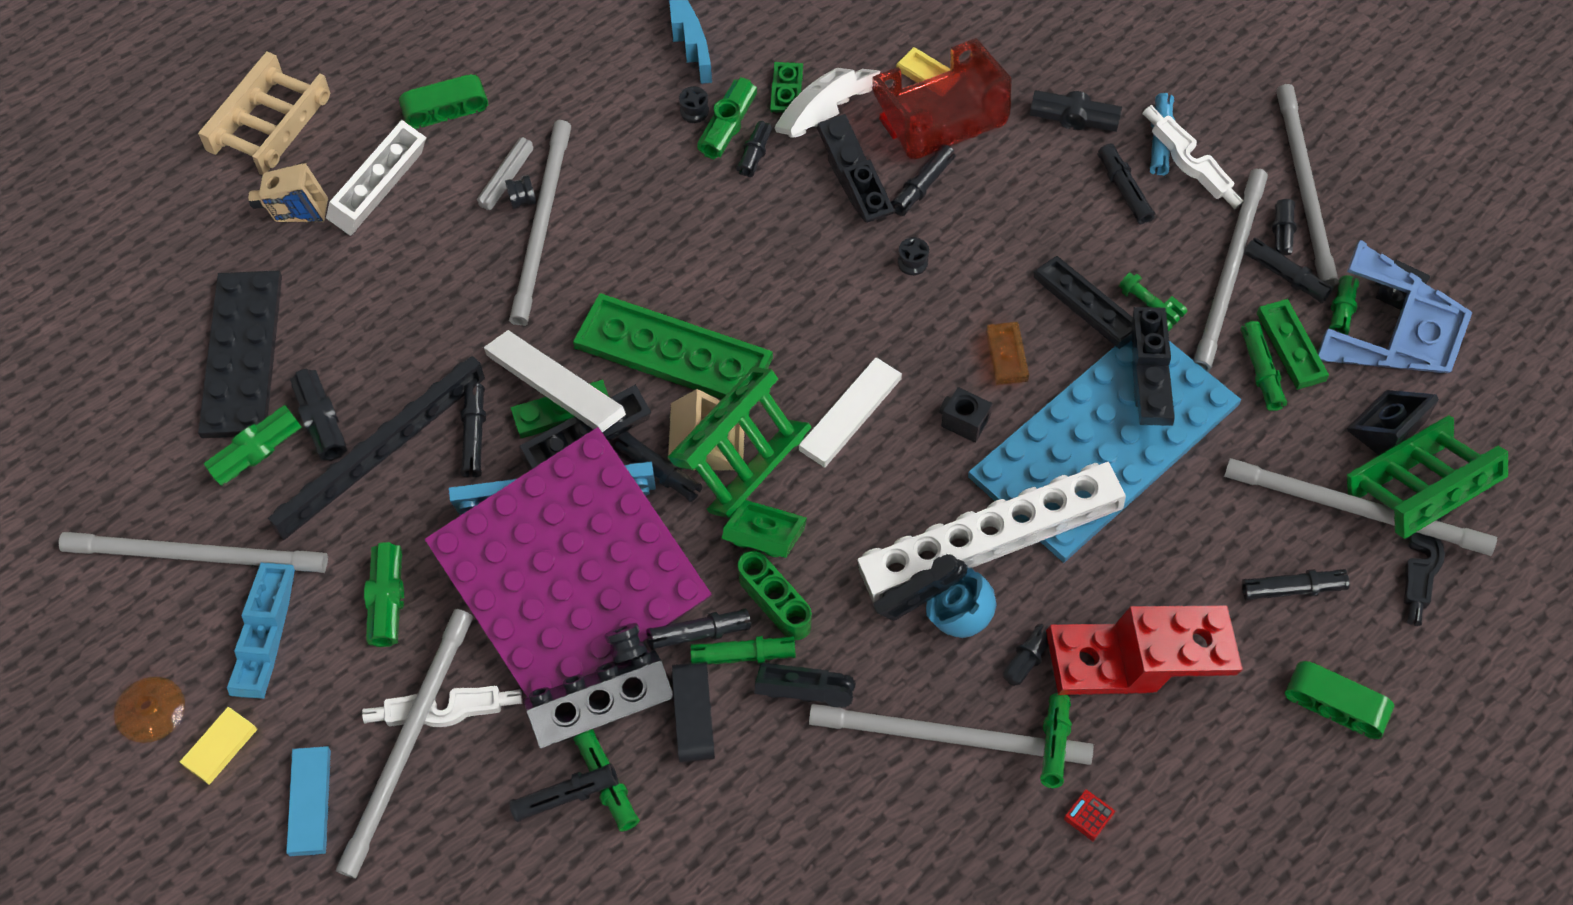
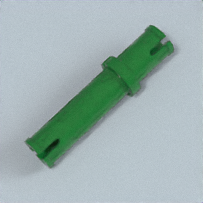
[1240,321,1287,411]
[691,636,796,664]
[1040,693,1072,788]
[573,729,640,832]

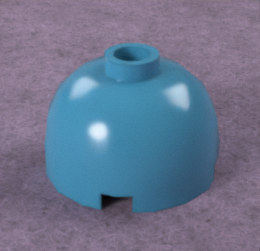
[926,567,996,638]

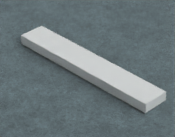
[484,330,626,433]

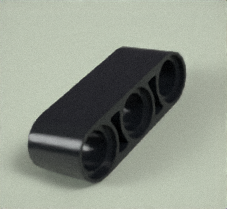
[672,662,715,763]

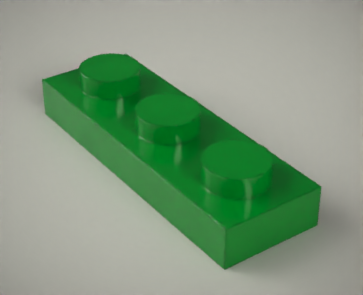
[1257,299,1329,390]
[511,380,609,439]

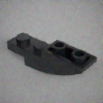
[817,114,894,223]
[1132,307,1175,426]

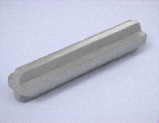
[477,137,533,210]

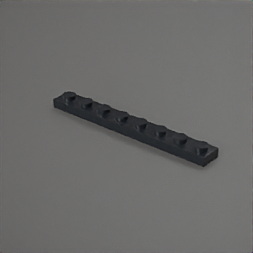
[268,356,485,540]

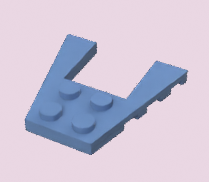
[1318,240,1472,373]

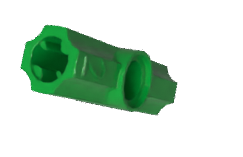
[697,77,757,160]
[203,405,302,486]
[364,542,404,647]

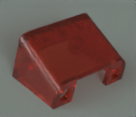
[872,38,1012,159]

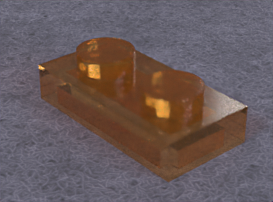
[986,322,1029,385]

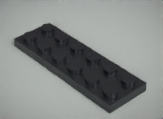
[198,270,282,439]

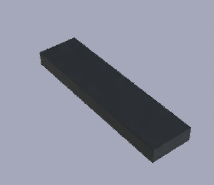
[1034,256,1133,349]

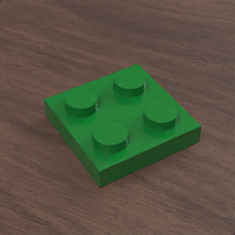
[722,500,807,558]

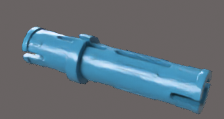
[1150,93,1175,176]

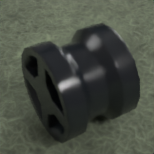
[679,86,709,123]
[505,174,536,210]
[898,237,929,276]
[604,623,647,663]

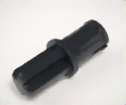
[736,121,772,177]
[1272,199,1297,256]
[1003,624,1049,686]

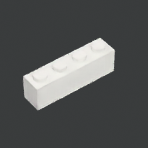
[326,120,426,236]

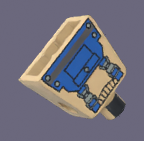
[249,163,328,222]

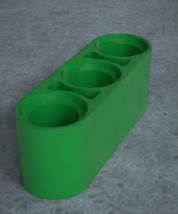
[399,74,488,129]
[738,551,812,640]
[1285,661,1395,739]

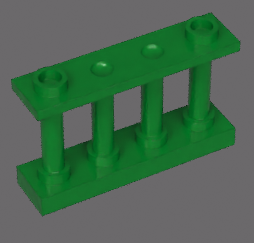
[668,367,812,518]
[1347,415,1508,539]

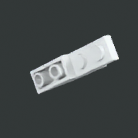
[775,68,882,137]

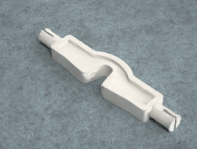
[1142,105,1243,210]
[362,686,522,727]

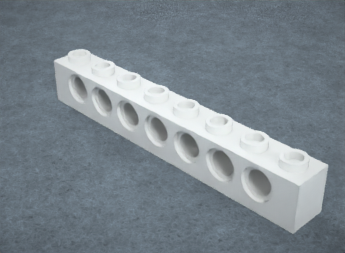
[858,461,1126,603]

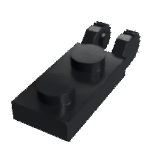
[873,554,968,621]
[754,663,856,708]

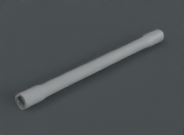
[1276,84,1339,286]
[509,120,571,326]
[1194,169,1268,372]
[1224,458,1497,556]
[59,532,328,573]
[335,609,473,879]
[809,704,1094,765]

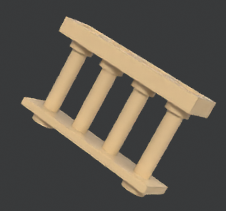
[198,51,331,175]

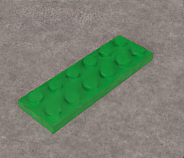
[573,293,773,399]

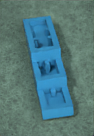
[669,0,712,84]
[227,562,295,699]

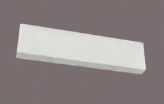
[799,357,902,467]

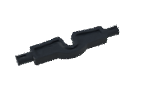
[1404,518,1445,626]

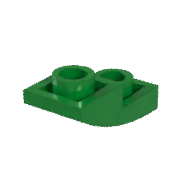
[770,62,803,113]

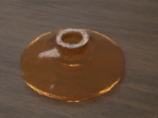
[114,677,185,743]

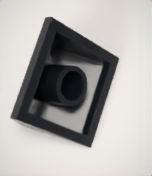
[1347,390,1439,456]

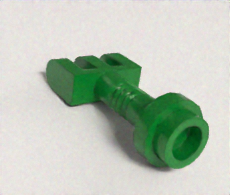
[1118,272,1187,332]

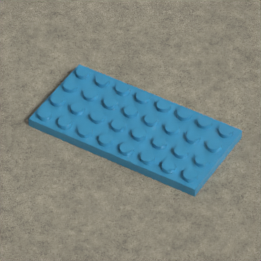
[968,340,1241,563]

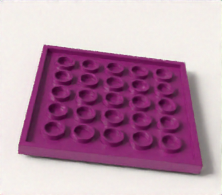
[425,427,712,697]

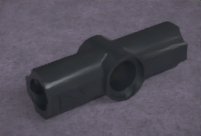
[1030,90,1122,132]
[290,368,348,461]

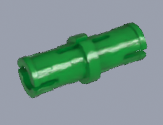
[1329,275,1360,335]

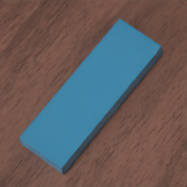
[287,746,331,856]

